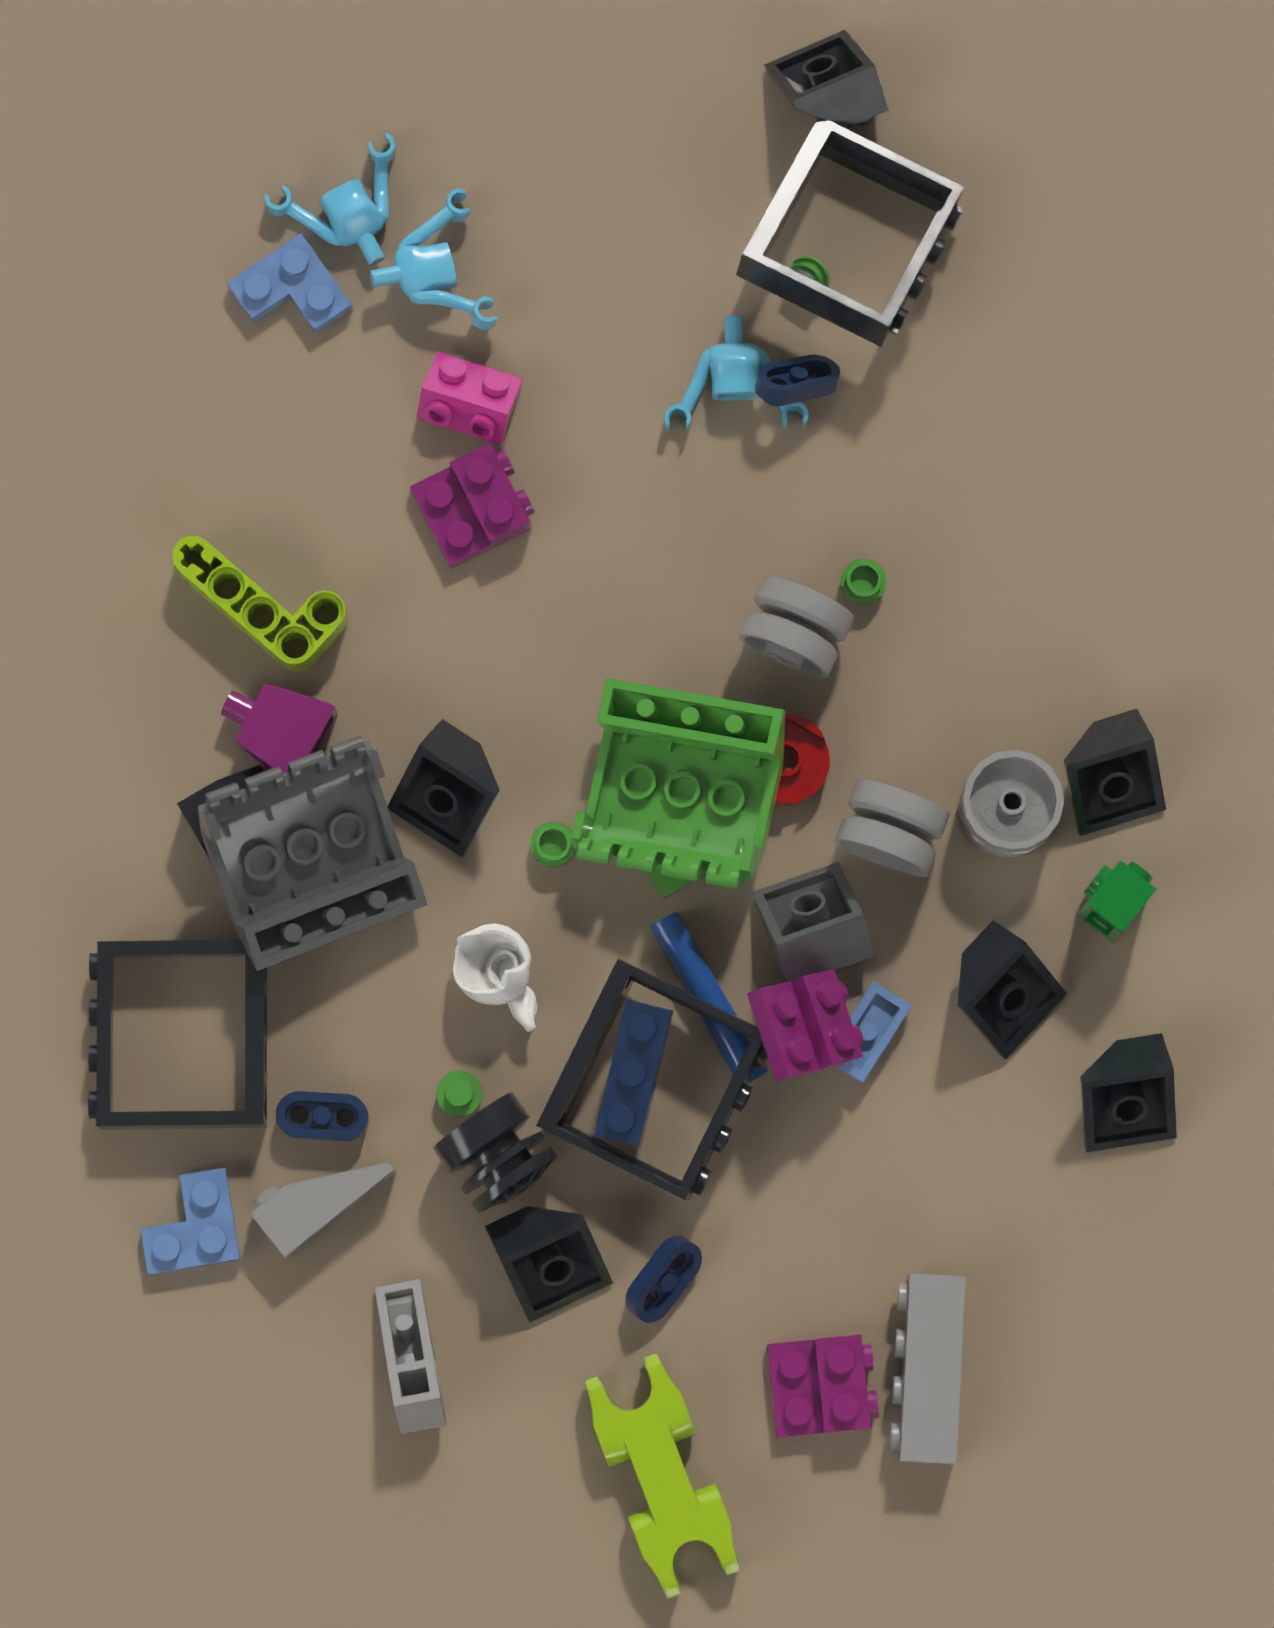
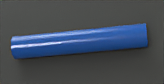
[650,912,768,1084]

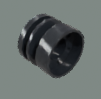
[433,1092,558,1213]

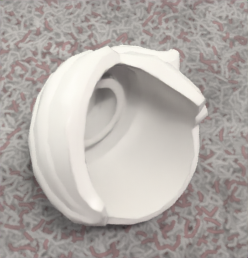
[453,923,538,1032]

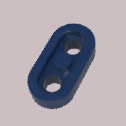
[754,354,840,406]
[276,1091,369,1141]
[625,1236,702,1323]

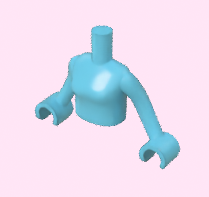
[264,133,396,266]
[370,188,498,330]
[664,315,809,432]

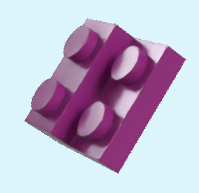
[410,443,535,569]
[747,969,863,1082]
[767,1334,879,1438]

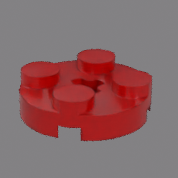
[775,714,830,807]

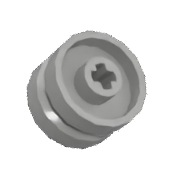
[738,576,855,678]
[958,749,1064,859]
[834,779,950,877]

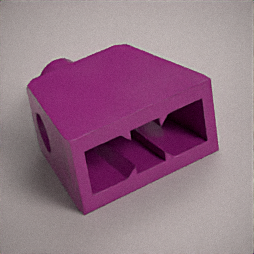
[221,684,338,774]

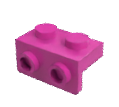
[417,352,523,444]

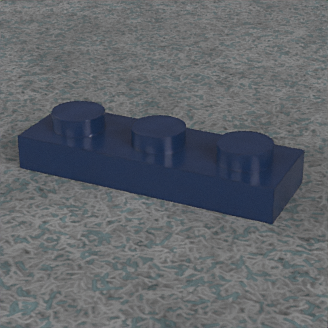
[594,999,674,1147]

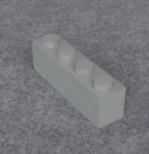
[889,1273,966,1465]

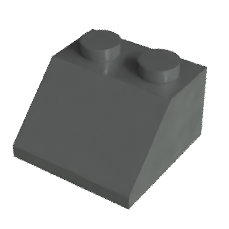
[752,862,875,982]

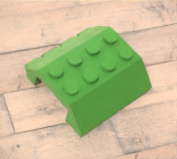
[571,678,785,889]

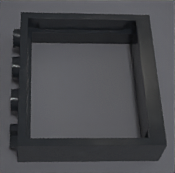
[736,117,964,347]
[88,940,267,1130]
[536,959,768,1200]

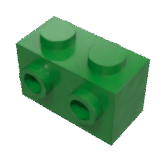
[1077,860,1157,943]

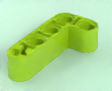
[172,535,348,673]

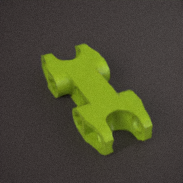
[585,1353,739,1598]

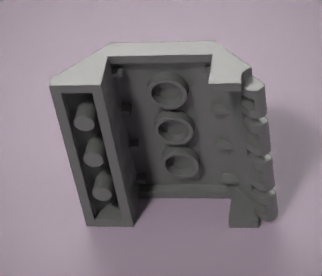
[198,736,428,971]

